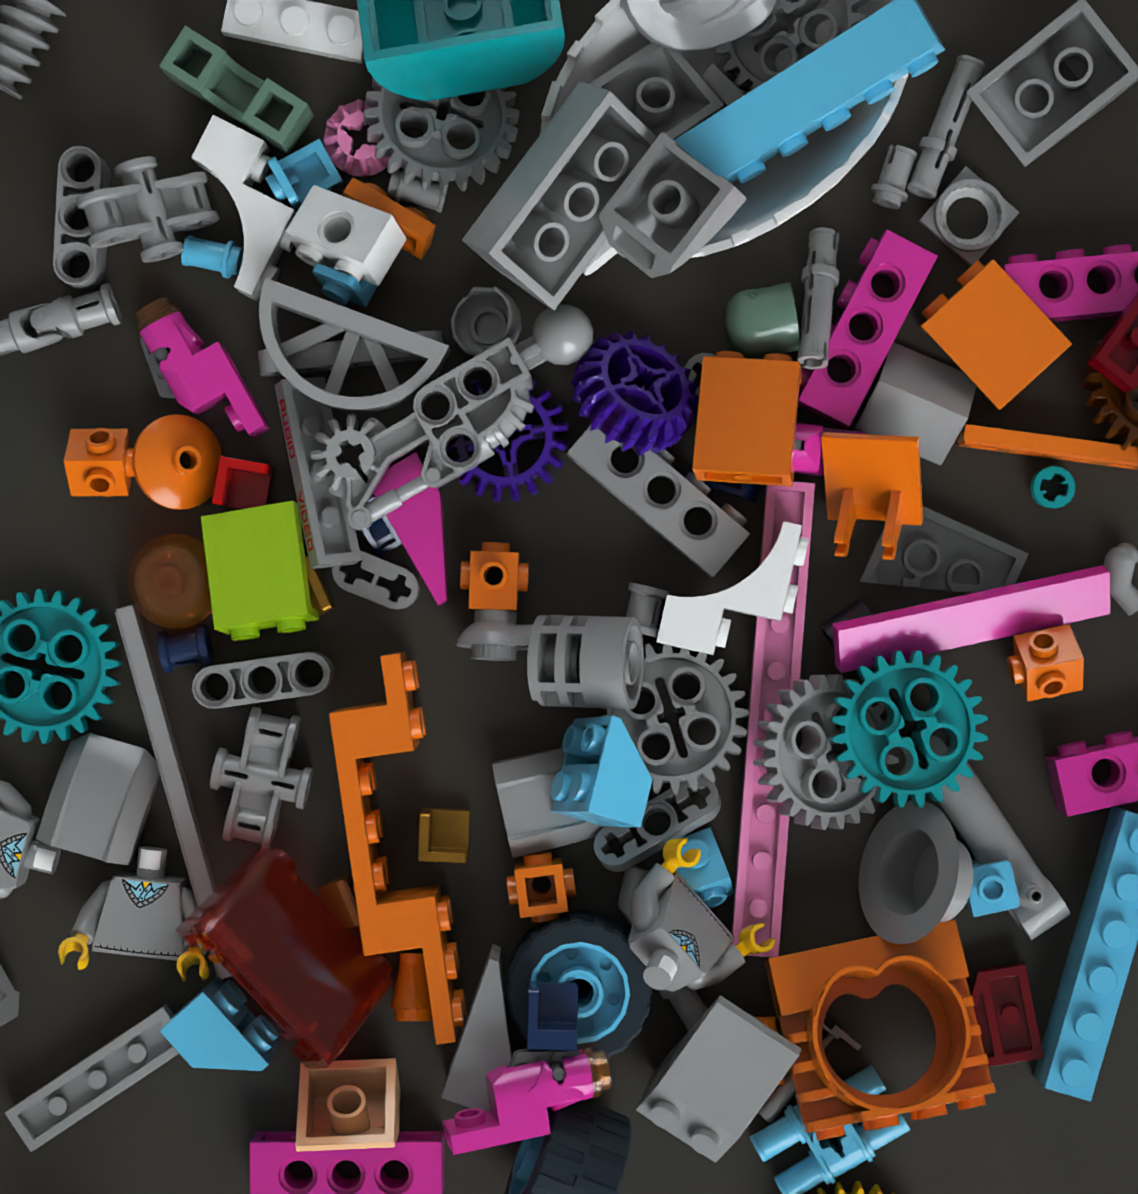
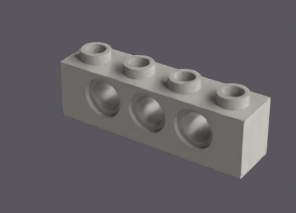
[567,425,750,578]

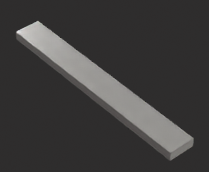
[115,605,239,979]

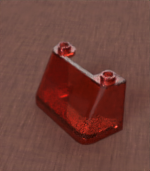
[175,847,393,1068]

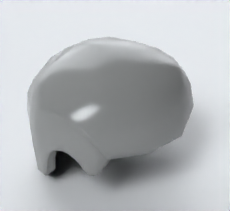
[451,286,522,357]

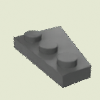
[857,506,1028,593]

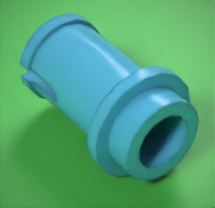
[181,235,244,279]

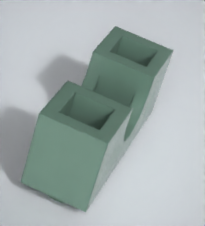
[159,25,314,155]

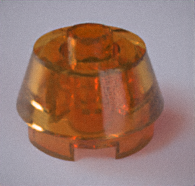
[128,534,212,629]

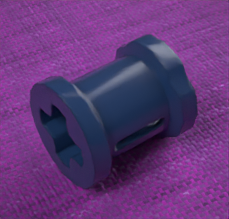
[157,624,214,673]

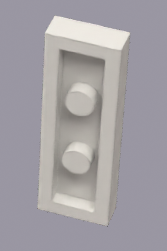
[221,0,364,64]

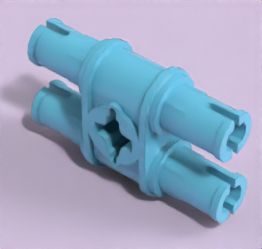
[749,1064,910,1194]

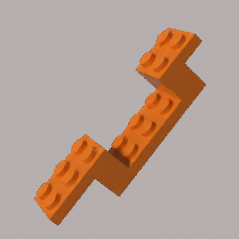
[329,651,467,1045]

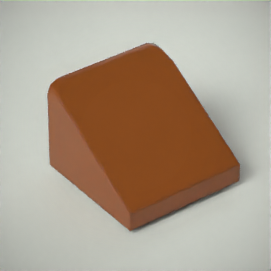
[317,874,359,930]

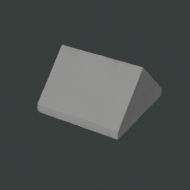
[589,42,724,140]
[853,342,976,466]

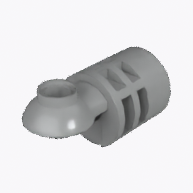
[455,609,644,709]

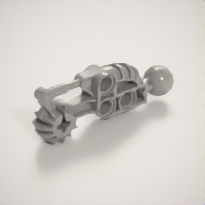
[310,304,594,531]

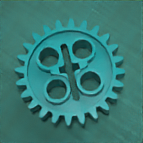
[0,589,123,744]
[828,650,988,808]

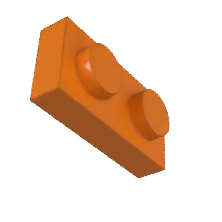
[343,177,436,260]

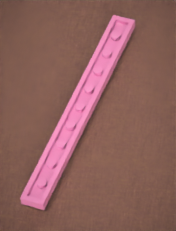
[731,482,815,957]

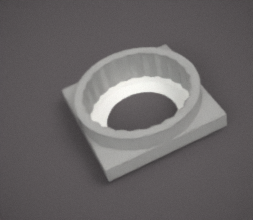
[918,166,1019,266]

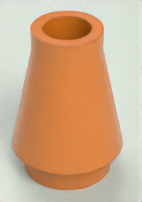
[390,953,432,1021]

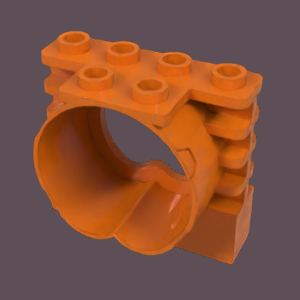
[764,919,996,1141]

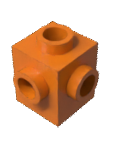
[64,428,135,497]
[460,542,529,611]
[1007,624,1084,702]
[506,851,576,923]

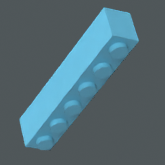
[674,0,945,184]
[1033,806,1138,1102]

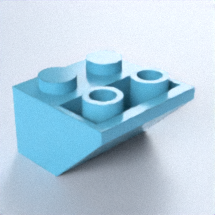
[550,716,653,827]
[160,977,281,1071]

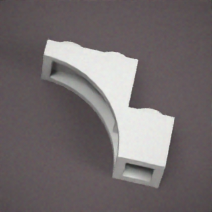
[191,115,296,301]
[656,521,809,655]

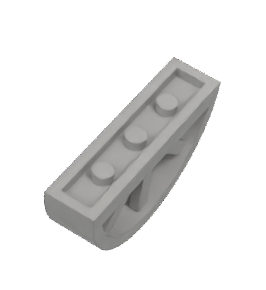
[259,278,451,413]

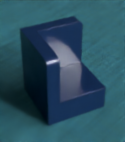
[527,981,578,1051]

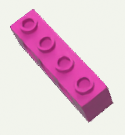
[798,230,938,430]
[1001,244,1138,322]
[1045,731,1138,817]
[250,1131,444,1194]

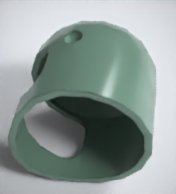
[725,282,800,358]

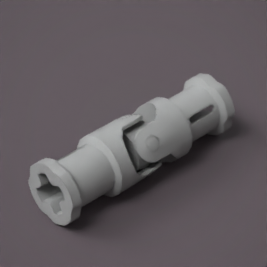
[0,283,122,356]

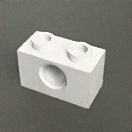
[285,185,407,286]

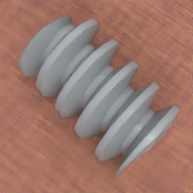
[0,0,66,100]

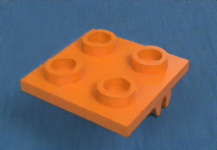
[821,432,923,560]

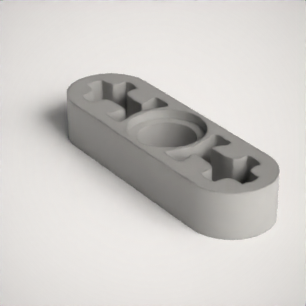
[594,776,721,872]

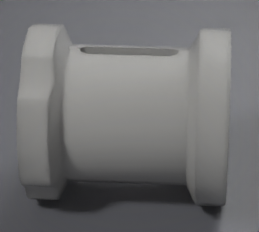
[625,582,669,638]

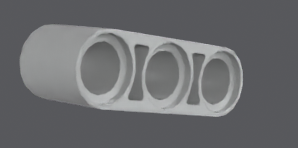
[53,146,111,291]
[192,651,335,709]

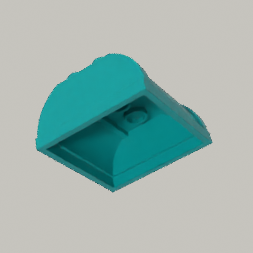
[357,0,565,101]

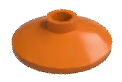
[132,414,223,510]

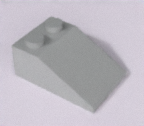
[966,0,1138,167]
[441,944,515,1112]
[636,995,802,1163]

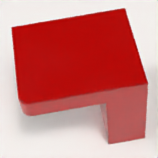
[212,456,275,509]

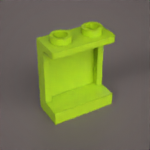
[201,500,319,641]

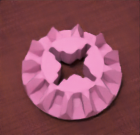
[323,99,390,177]

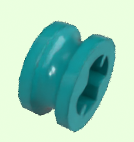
[1029,466,1076,509]

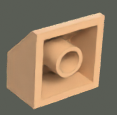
[295,1058,401,1152]

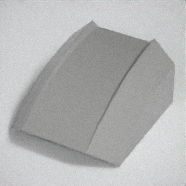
[599,132,747,278]
[36,733,160,865]
[492,747,605,858]

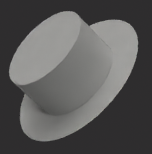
[859,801,974,944]

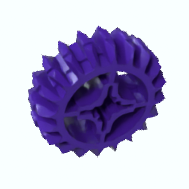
[571,330,699,456]
[446,376,569,502]

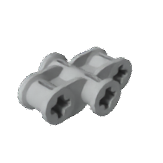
[76,156,220,263]
[210,706,313,851]

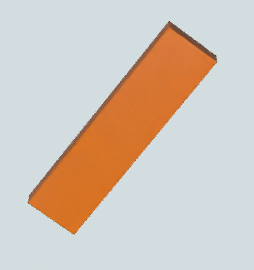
[955,424,1138,470]

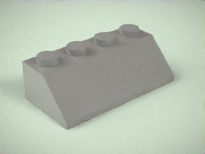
[462,81,657,310]

